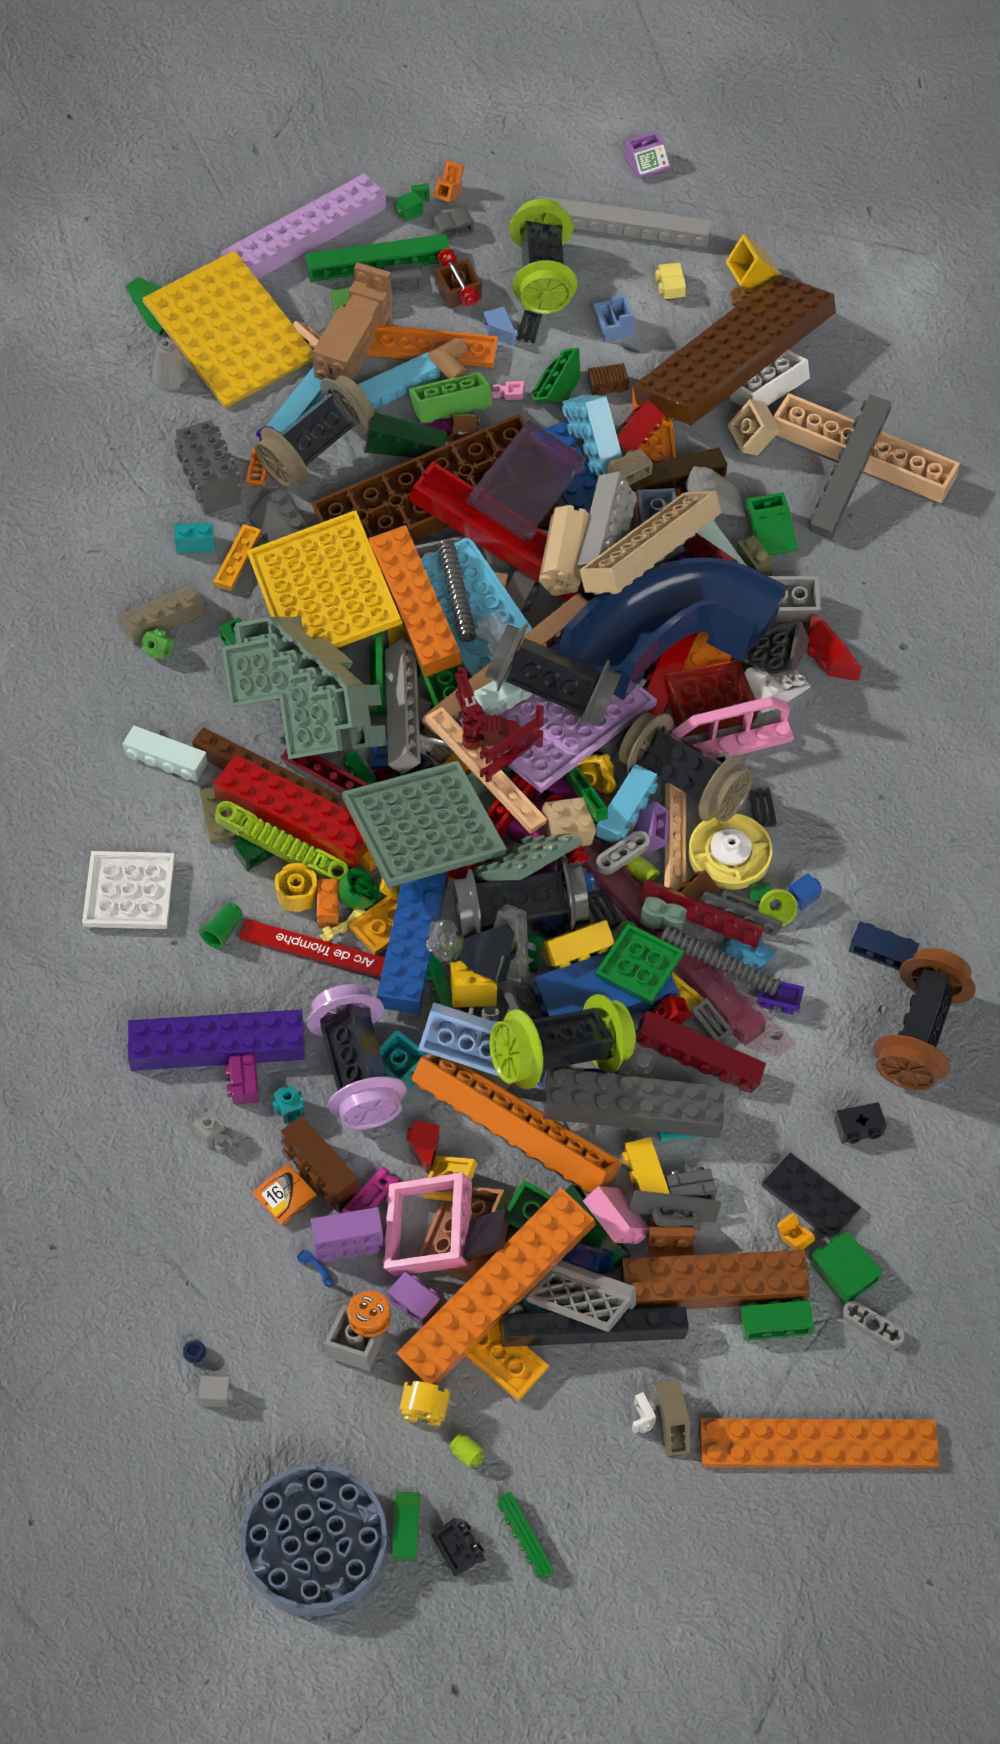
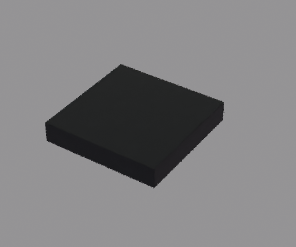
[463,1208,511,1261]

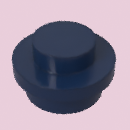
[183,1340,206,1364]

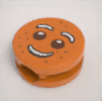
[347,1291,392,1337]

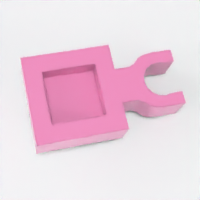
[492,381,526,400]

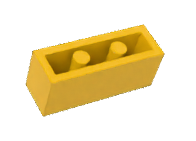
[621,1137,670,1194]

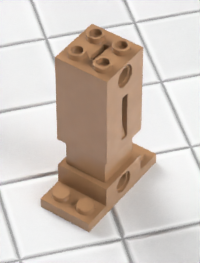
[312,262,393,381]

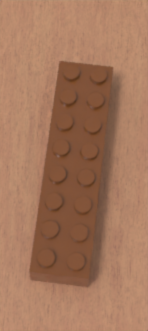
[621,1250,810,1309]

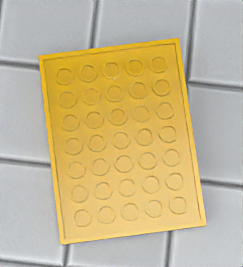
[143,250,313,409]
[247,510,402,648]

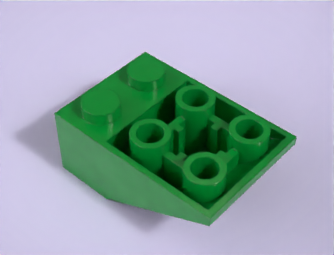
[745,492,798,556]

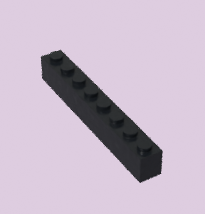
[500,1307,689,1347]

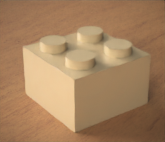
[727,399,780,456]

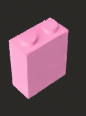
[583,1186,649,1244]

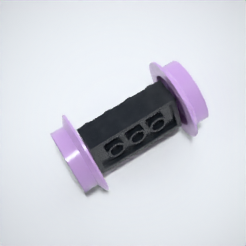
[307,984,406,1130]

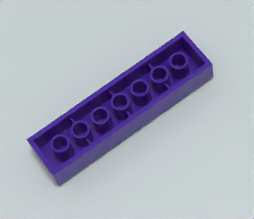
[128,1009,305,1071]

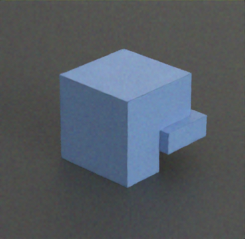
[593,294,634,341]

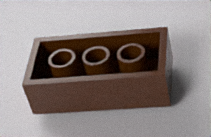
[281,1115,359,1212]

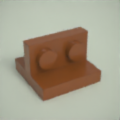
[647,1219,695,1257]

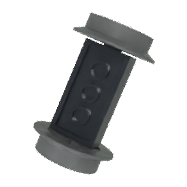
[485,623,621,728]
[453,856,589,939]

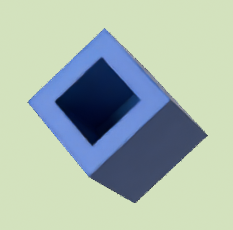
[788,873,822,911]

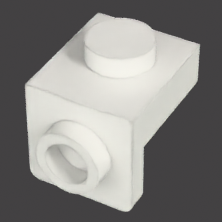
[632,1392,656,1434]

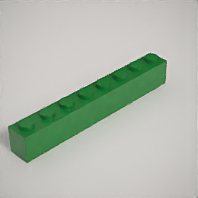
[305,234,450,282]

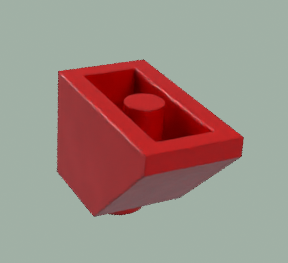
[406,1120,440,1174]

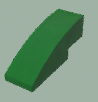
[392,1492,420,1562]

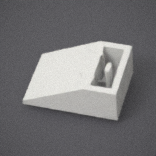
[737,667,811,713]

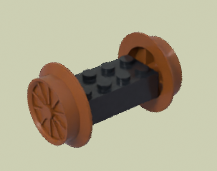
[873,948,976,1091]

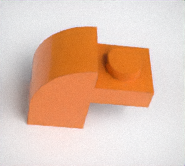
[433,160,465,202]

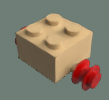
[541,794,597,865]

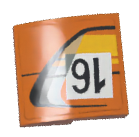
[253,1164,318,1226]

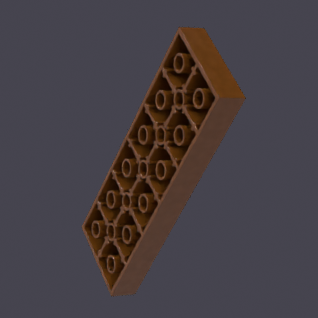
[633,274,836,426]
[311,413,554,543]

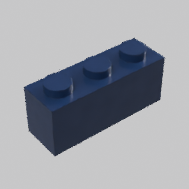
[849,921,920,971]

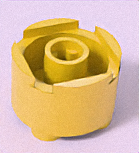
[275,863,317,912]
[399,1381,451,1427]

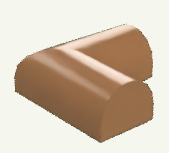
[428,337,467,379]

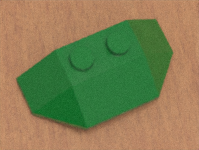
[530,347,581,404]

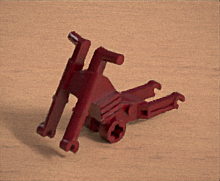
[455,667,544,782]

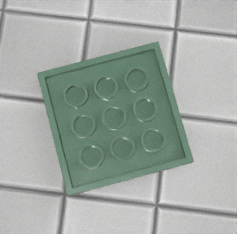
[472,834,583,881]

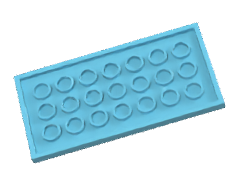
[420,537,532,678]

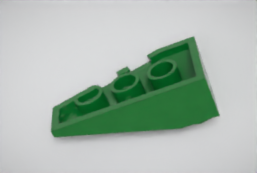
[125,277,165,336]

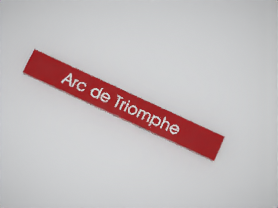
[239,919,385,979]

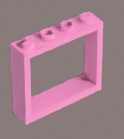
[383,1173,472,1277]

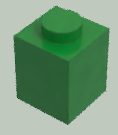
[395,191,423,222]

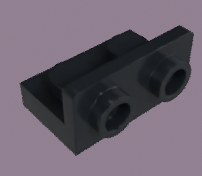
[431,1518,486,1577]

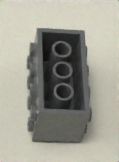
[174,420,242,515]

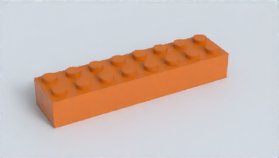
[369,525,462,677]

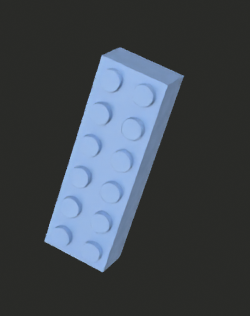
[418,1002,548,1091]

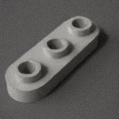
[596,831,650,875]

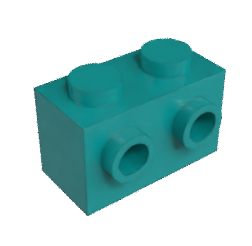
[174,522,215,554]

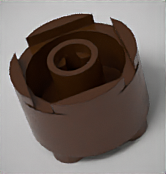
[450,414,480,443]

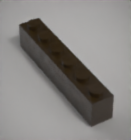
[629,447,727,492]

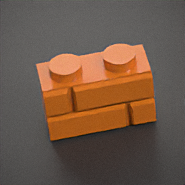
[317,879,339,928]

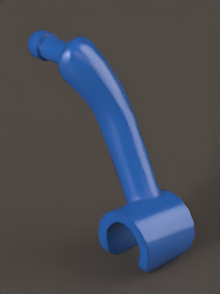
[297,1250,334,1287]

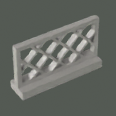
[528,1260,636,1332]

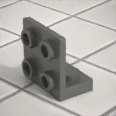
[383,263,423,294]

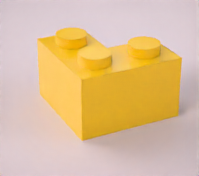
[449,961,497,1008]

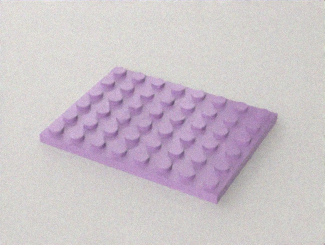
[455,640,657,793]

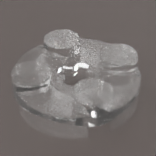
[426,919,461,963]

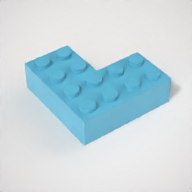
[562,395,622,476]

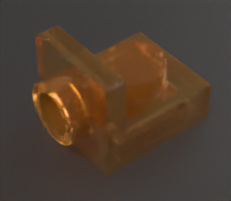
[731,285,759,307]

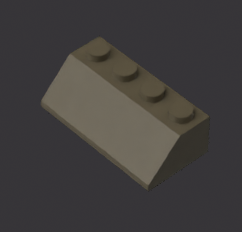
[117,585,205,645]

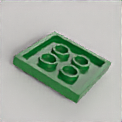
[595,923,684,1005]

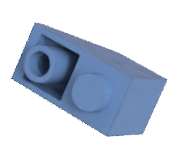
[483,307,518,346]

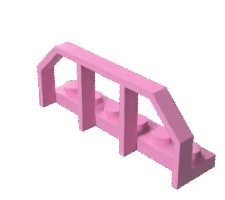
[672,696,794,757]

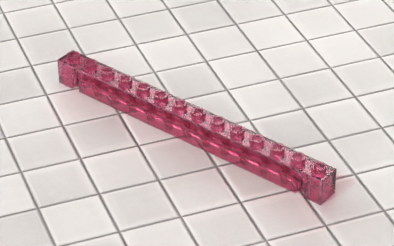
[581,837,766,1046]

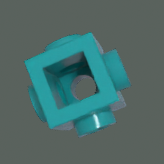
[271,1085,305,1124]

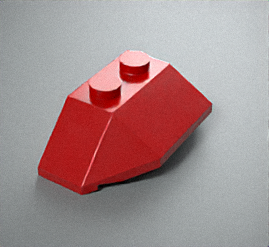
[806,614,862,681]

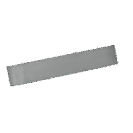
[842,1301,905,1349]

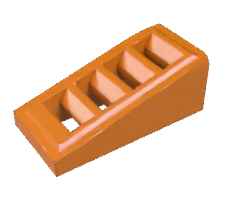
[245,448,268,486]

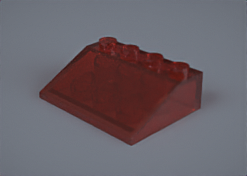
[664,660,760,737]

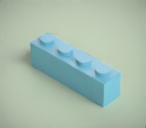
[596,764,658,845]

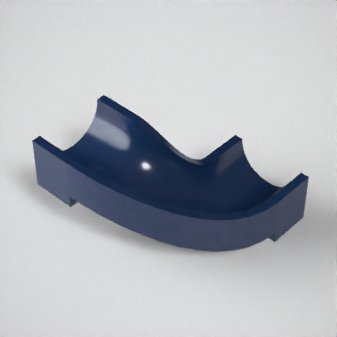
[557,557,788,700]

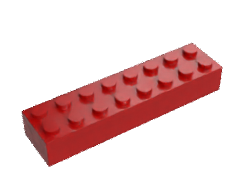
[213,754,368,868]

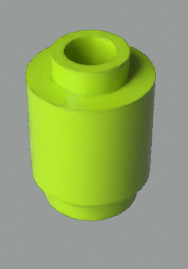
[449,1433,485,1468]

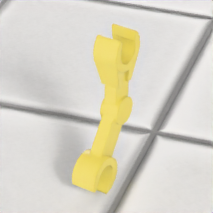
[319,910,366,942]

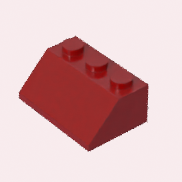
[616,400,664,457]

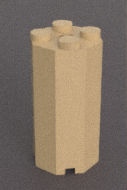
[539,505,589,596]

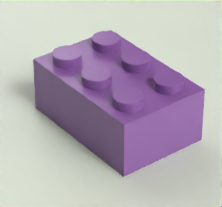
[310,1207,384,1262]

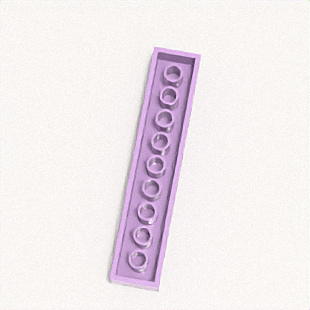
[220,173,386,280]

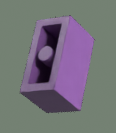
[636,802,669,853]
[387,1272,441,1327]

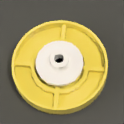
[688,813,772,890]

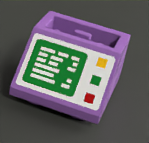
[624,131,671,179]

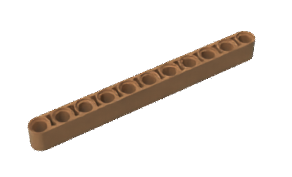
[422,594,589,737]

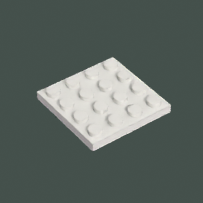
[82,851,175,929]

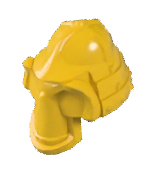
[576,754,616,794]

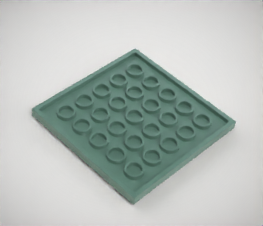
[342,761,507,888]

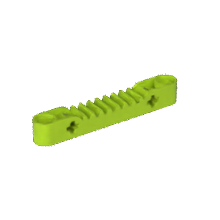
[215,801,348,881]

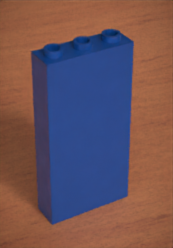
[532,952,678,1017]

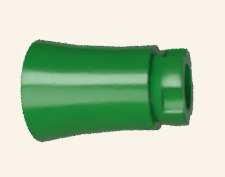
[199,902,243,950]

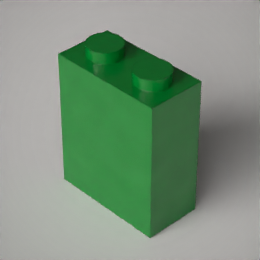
[810,1231,883,1305]

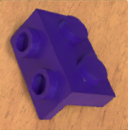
[757,981,804,1015]

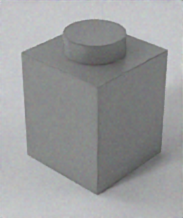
[199,1376,234,1408]

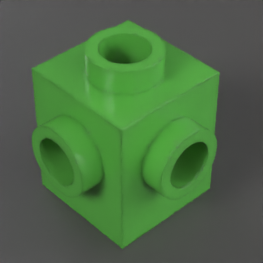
[141,628,176,658]

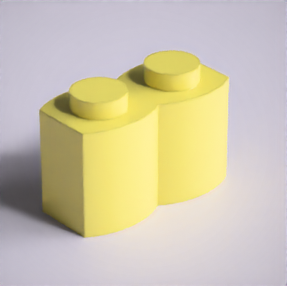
[655,262,686,299]

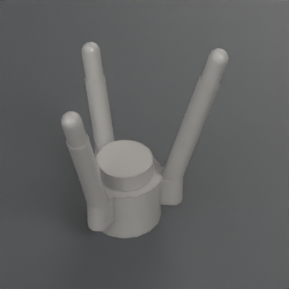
[420,734,449,766]

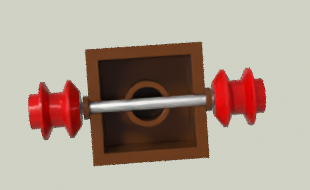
[435,248,482,309]

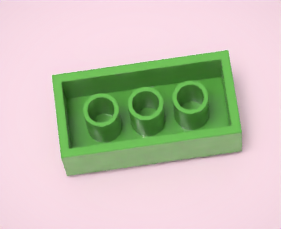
[409,372,493,423]

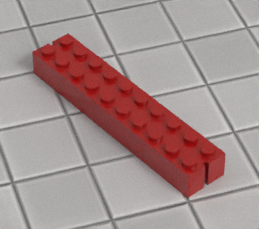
[408,461,584,601]

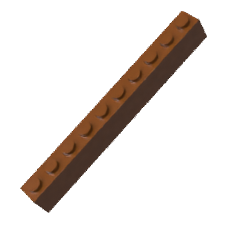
[192,727,349,811]

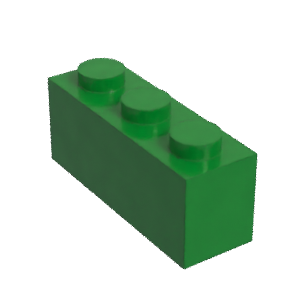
[740,1299,814,1341]

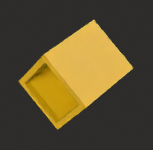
[726,234,781,288]

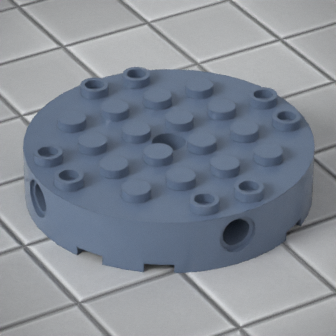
[241,1464,388,1616]

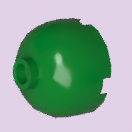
[338,868,380,910]

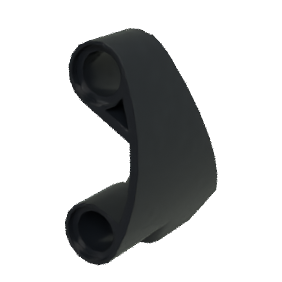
[459,923,518,982]

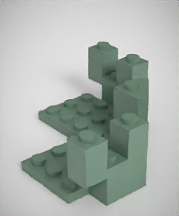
[222,617,387,759]

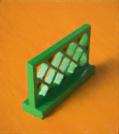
[370,632,389,715]

